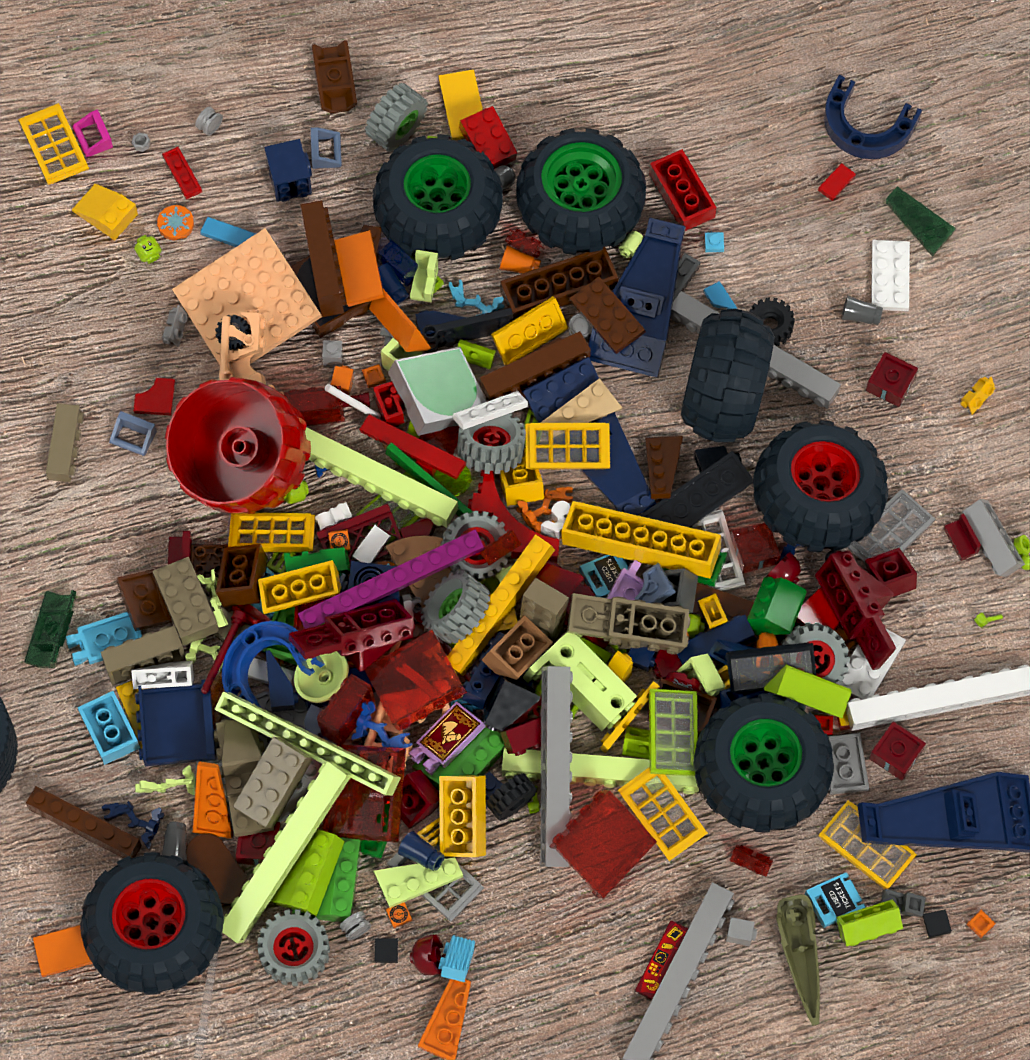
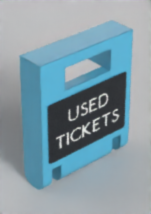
[579,555,628,598]
[804,872,866,928]

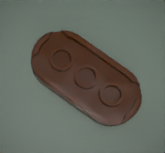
[186,834,248,905]

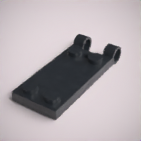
[422,308,513,353]

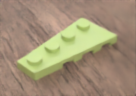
[374,857,463,908]

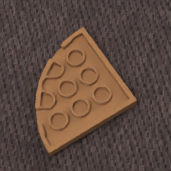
[385,536,479,608]

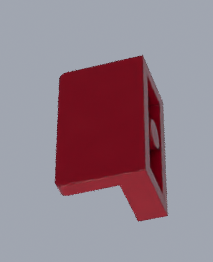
[944,513,981,561]
[167,531,192,565]

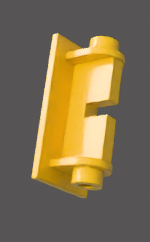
[960,376,996,415]

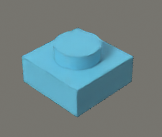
[705,232,724,252]

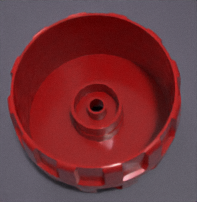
[165,377,311,514]

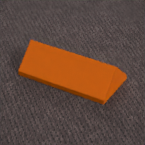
[369,289,431,352]

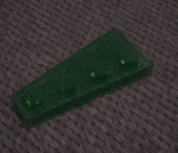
[885,186,956,257]

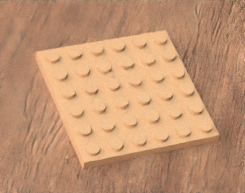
[172,228,322,365]

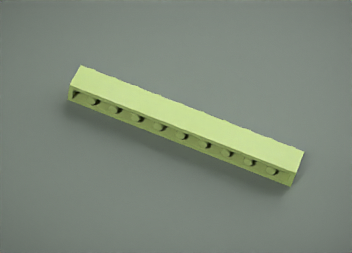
[305,427,458,528]
[215,692,401,796]
[502,747,699,794]
[222,762,352,943]

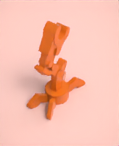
[516,487,573,534]

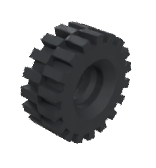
[749,297,795,347]
[486,773,537,821]

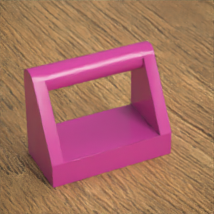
[72,109,113,157]

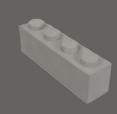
[962,499,1025,577]

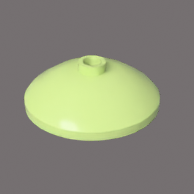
[294,651,349,703]

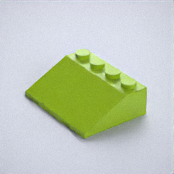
[269,829,345,916]

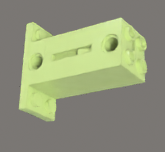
[522,632,637,731]

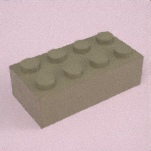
[152,557,219,646]
[519,578,569,648]
[101,626,186,686]
[233,737,313,828]

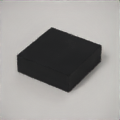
[923,909,952,938]
[374,938,398,963]

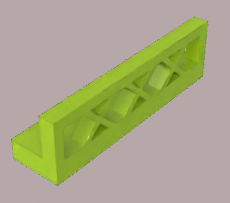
[622,726,690,763]

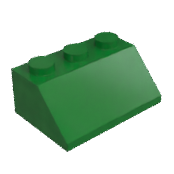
[747,577,807,636]

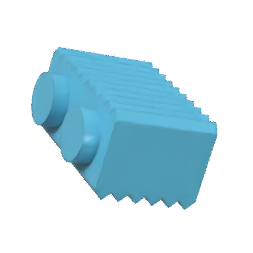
[439,935,475,982]

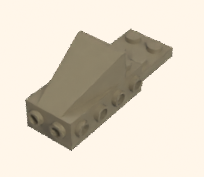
[567,593,691,654]
[213,719,274,837]

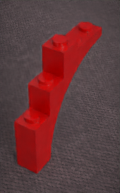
[468,470,560,563]

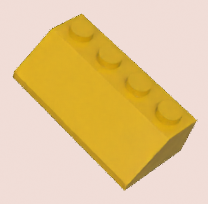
[258,560,341,614]
[439,775,486,857]

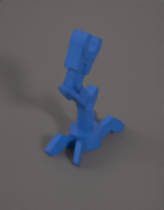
[351,701,412,750]

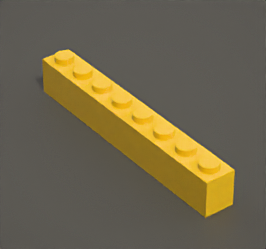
[443,534,555,676]

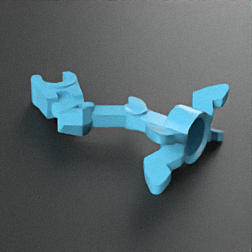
[449,280,505,316]

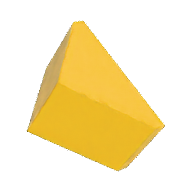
[698,593,728,629]

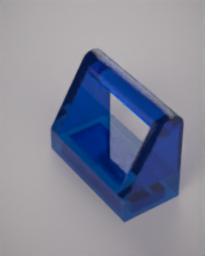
[378,240,418,287]

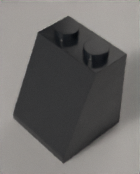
[481,675,541,732]

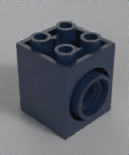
[264,139,312,202]
[348,561,400,607]

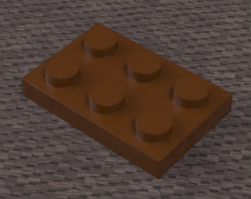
[116,569,172,631]

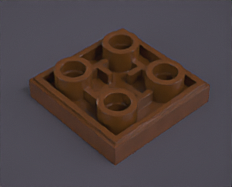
[191,544,228,583]

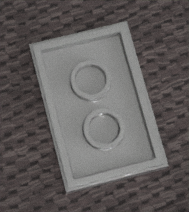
[828,733,869,795]

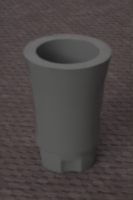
[841,295,883,325]
[161,821,187,860]

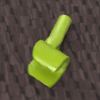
[974,613,1003,627]
[527,786,540,814]

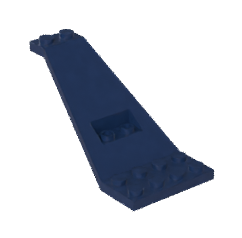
[589,218,686,378]
[522,357,656,515]
[857,772,1030,853]

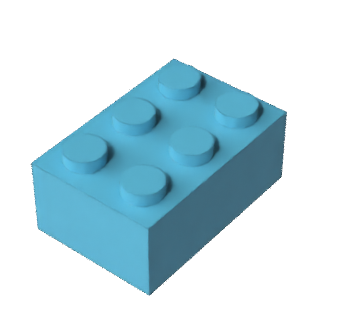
[77,691,140,765]

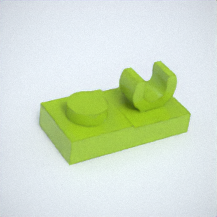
[458,339,496,369]

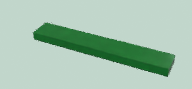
[385,443,473,517]

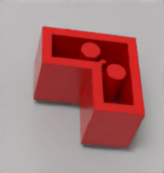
[373,381,405,427]

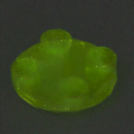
[434,466,471,496]

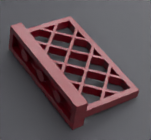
[316,504,402,569]

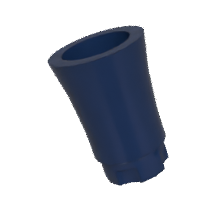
[379,263,409,305]
[398,831,444,871]

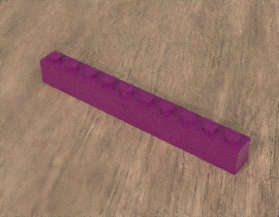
[298,529,484,629]

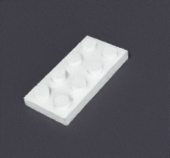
[871,240,910,311]
[836,629,906,700]

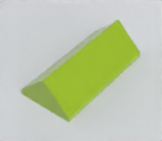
[764,665,852,718]

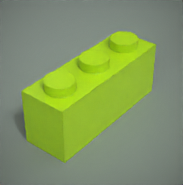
[836,899,903,947]

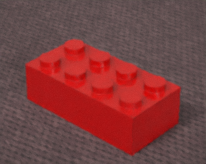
[649,149,717,231]

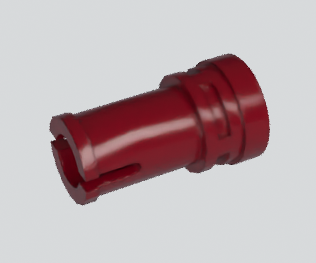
[343,392,370,408]

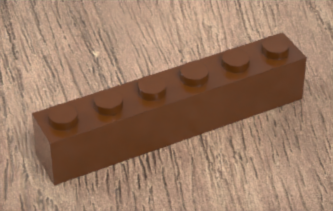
[479,331,591,401]
[26,786,142,859]

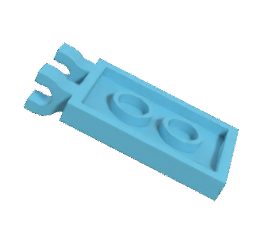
[66,612,142,666]

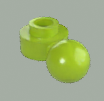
[1013,535,1030,570]

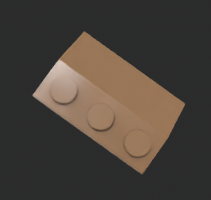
[482,615,553,680]

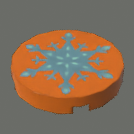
[157,205,194,241]

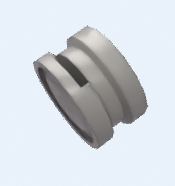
[195,106,223,136]
[569,313,593,342]
[340,911,372,941]

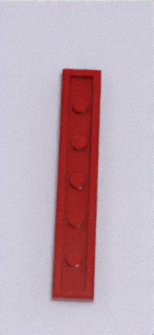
[359,414,466,480]

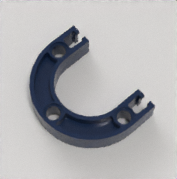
[824,75,922,159]

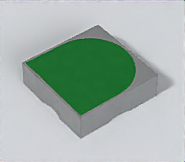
[388,347,487,435]

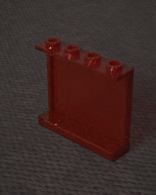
[365,630,467,731]
[549,790,657,899]

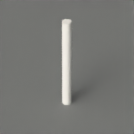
[325,384,381,419]

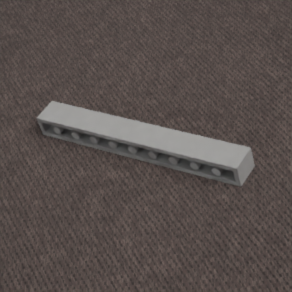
[671,291,841,409]
[540,666,573,867]
[622,882,735,1060]

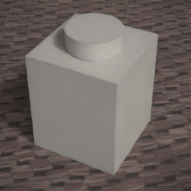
[322,340,343,367]
[726,917,757,946]

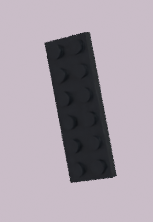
[640,451,753,528]

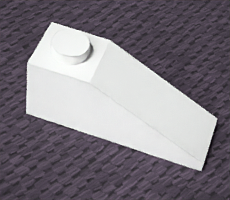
[131,661,194,689]

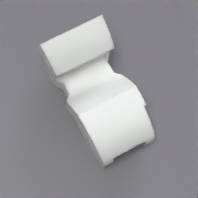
[541,501,570,539]
[315,502,353,531]

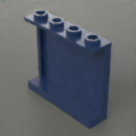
[135,679,216,767]

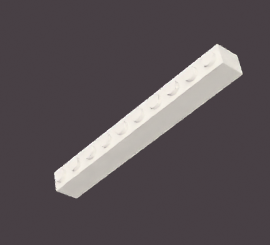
[845,665,1030,731]

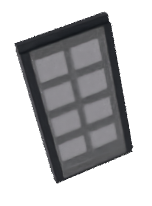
[726,642,817,694]

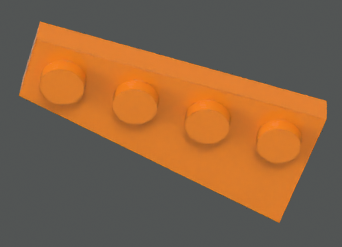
[193,761,233,839]
[418,979,471,1060]

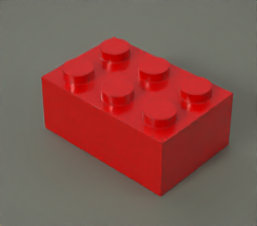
[459,106,517,169]

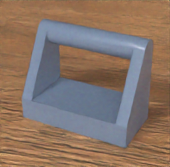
[311,127,342,169]
[109,411,157,456]

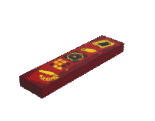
[635,920,688,1000]

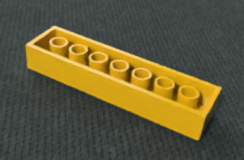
[561,501,721,579]

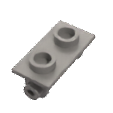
[162,305,188,347]

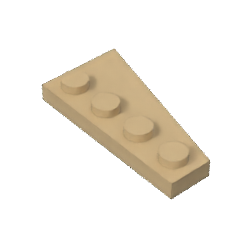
[541,378,622,438]

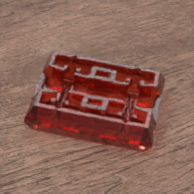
[322,744,406,843]

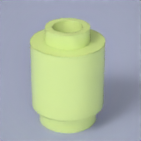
[619,231,644,259]

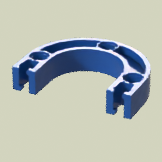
[222,621,325,707]

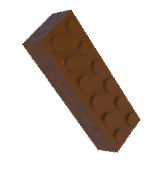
[300,200,346,317]
[500,246,618,320]

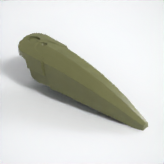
[776,894,820,1026]

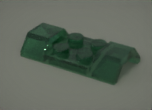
[24,590,77,668]

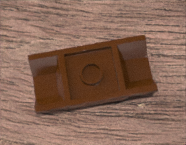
[312,40,357,113]

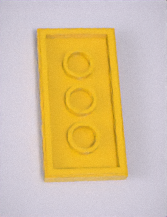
[438,69,483,140]
[491,296,569,365]

